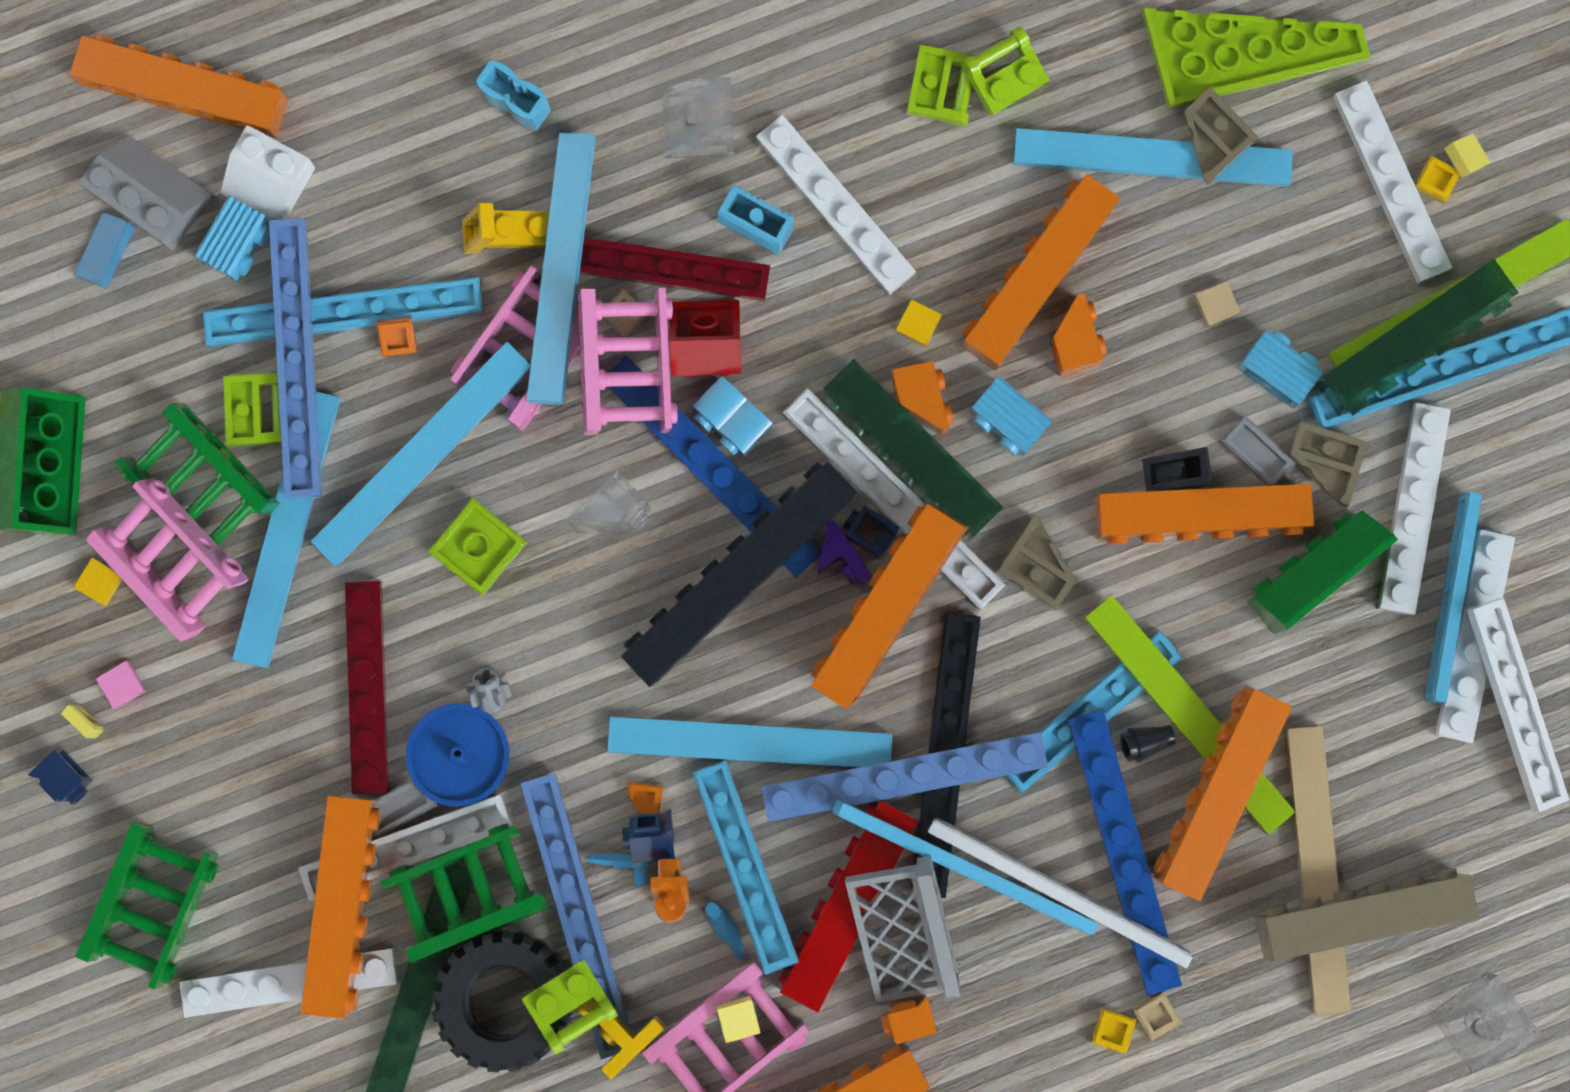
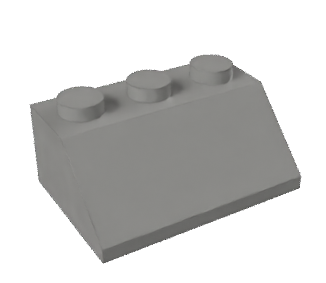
[78,136,213,251]

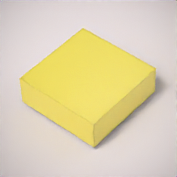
[1444,133,1491,178]
[61,704,104,739]
[716,996,760,1043]

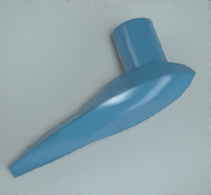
[585,853,654,885]
[705,901,745,961]

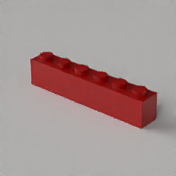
[777,800,918,1013]

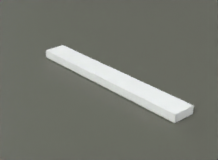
[783,388,1005,610]
[928,817,1193,969]

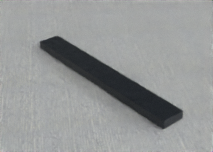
[910,612,981,898]

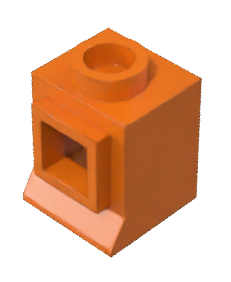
[880,995,937,1045]

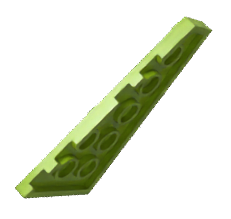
[1142,8,1371,109]

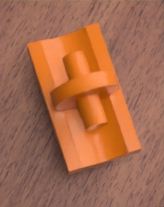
[651,859,690,923]

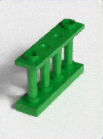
[114,403,280,546]
[75,822,219,990]
[380,823,550,963]

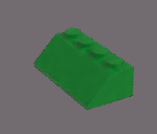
[0,387,86,535]
[1247,510,1398,634]

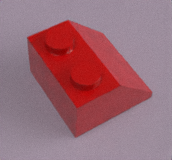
[669,300,741,377]

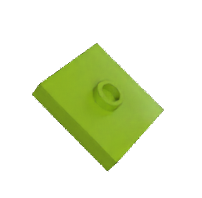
[427,497,528,596]

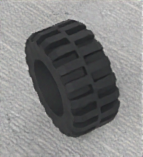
[432,930,572,1073]

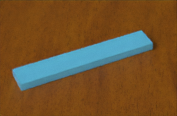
[1424,492,1482,704]
[1006,630,1183,793]
[692,760,799,975]

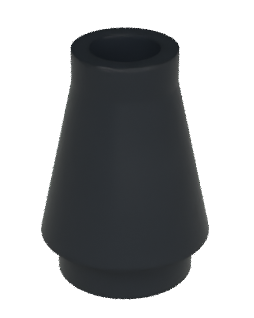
[1120,725,1176,763]

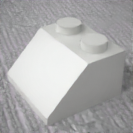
[220,125,316,220]

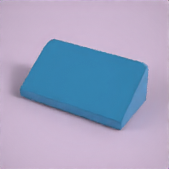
[74,213,135,290]

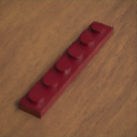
[580,237,770,302]
[345,581,389,794]

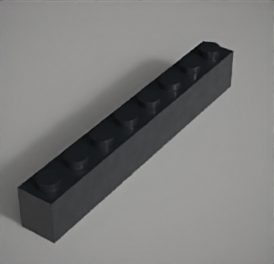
[621,461,859,687]

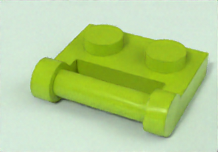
[961,26,1050,117]
[906,45,975,127]
[223,373,281,447]
[521,959,618,1056]

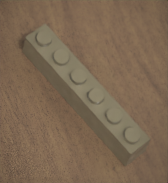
[1255,868,1479,961]

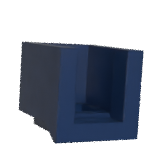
[843,505,900,560]
[28,750,93,805]
[622,809,675,863]

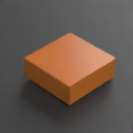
[376,316,418,357]

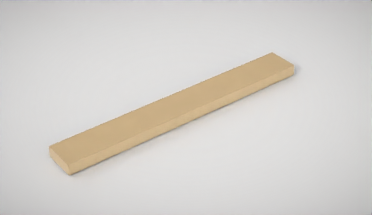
[1285,726,1351,1015]

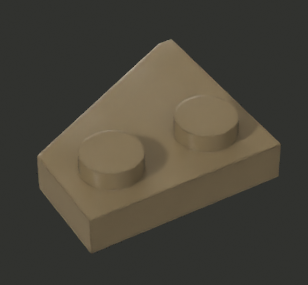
[1184,87,1258,185]
[1288,421,1368,507]
[997,514,1076,610]

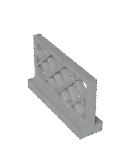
[845,856,960,1003]

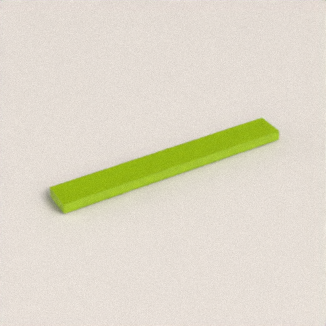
[1327,218,1570,385]
[1084,595,1295,835]

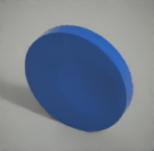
[406,704,509,807]

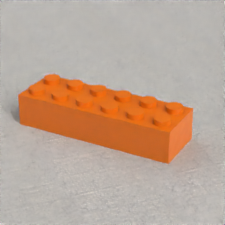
[810,503,968,710]

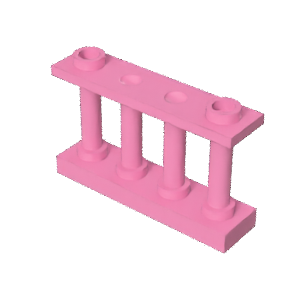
[450,266,602,432]
[577,288,677,435]
[85,477,249,642]
[642,960,809,1092]

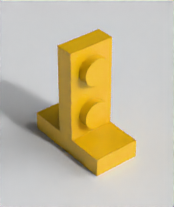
[462,203,550,254]
[576,997,666,1080]

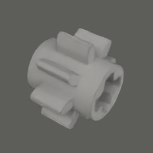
[466,668,512,712]

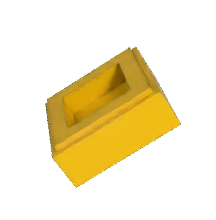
[1415,155,1460,204]
[895,299,942,347]
[73,558,122,606]
[1091,1008,1136,1054]

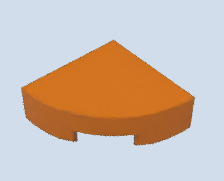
[628,781,664,815]

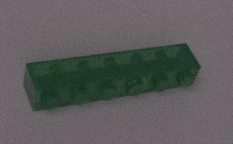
[1315,259,1519,416]
[823,359,1004,540]

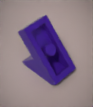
[817,519,873,587]

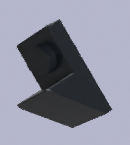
[1142,447,1212,492]

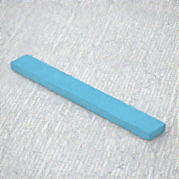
[1013,128,1293,187]
[527,133,596,405]
[202,277,484,347]
[1307,308,1570,429]
[310,342,531,566]
[232,392,341,669]
[608,717,892,768]
[832,799,1099,936]

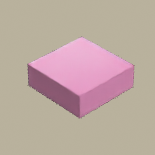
[96,660,147,709]

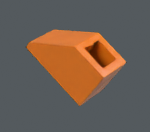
[1050,292,1107,376]
[891,361,953,435]

